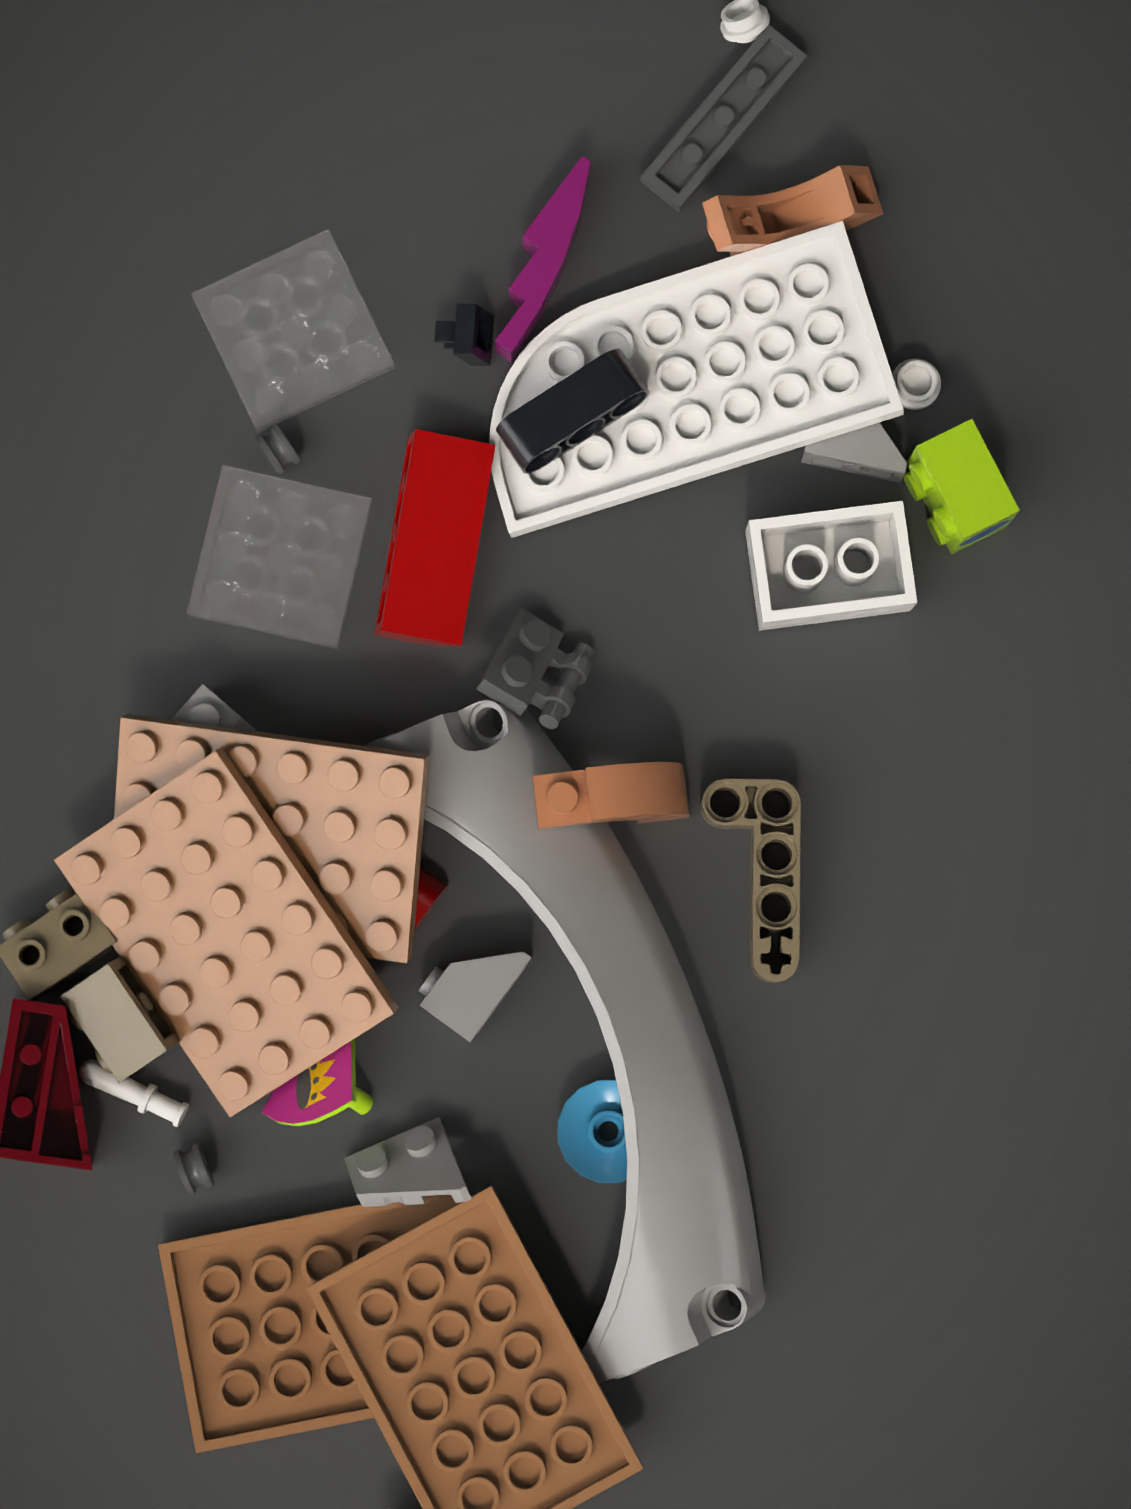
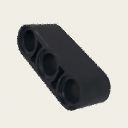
[496,349,649,474]

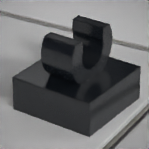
[434,304,495,366]

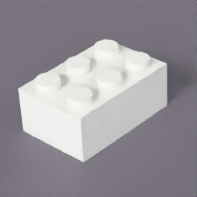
[745,501,917,631]

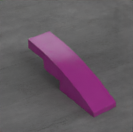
[495,155,591,364]

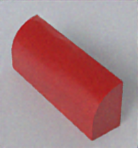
[374,429,496,647]

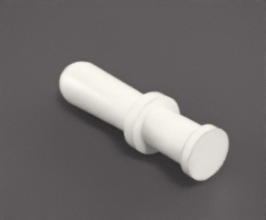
[79,1059,189,1128]

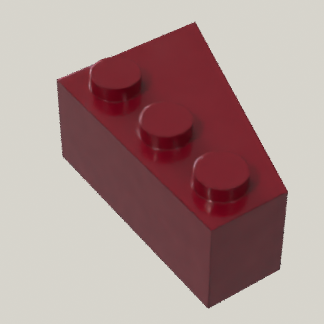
[0,998,93,1171]

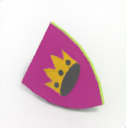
[261,1039,373,1126]

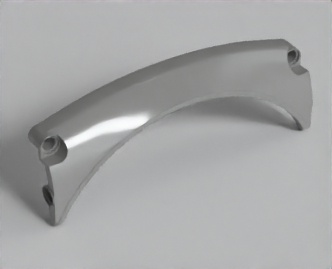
[364,699,766,1383]

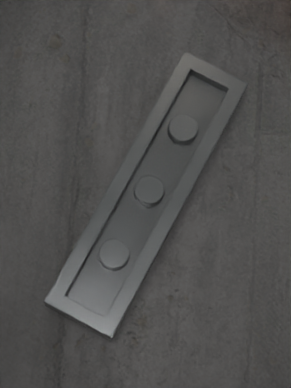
[640,24,808,213]

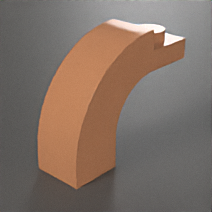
[702,165,884,256]
[532,762,690,829]

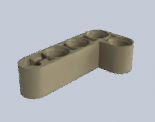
[700,779,801,984]

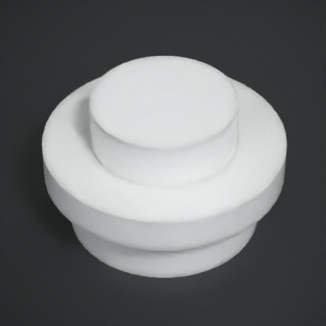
[720,0,770,43]
[892,358,941,410]

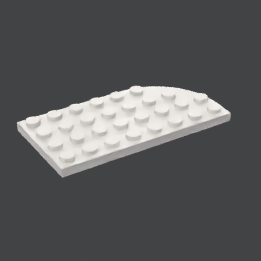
[489,221,904,538]

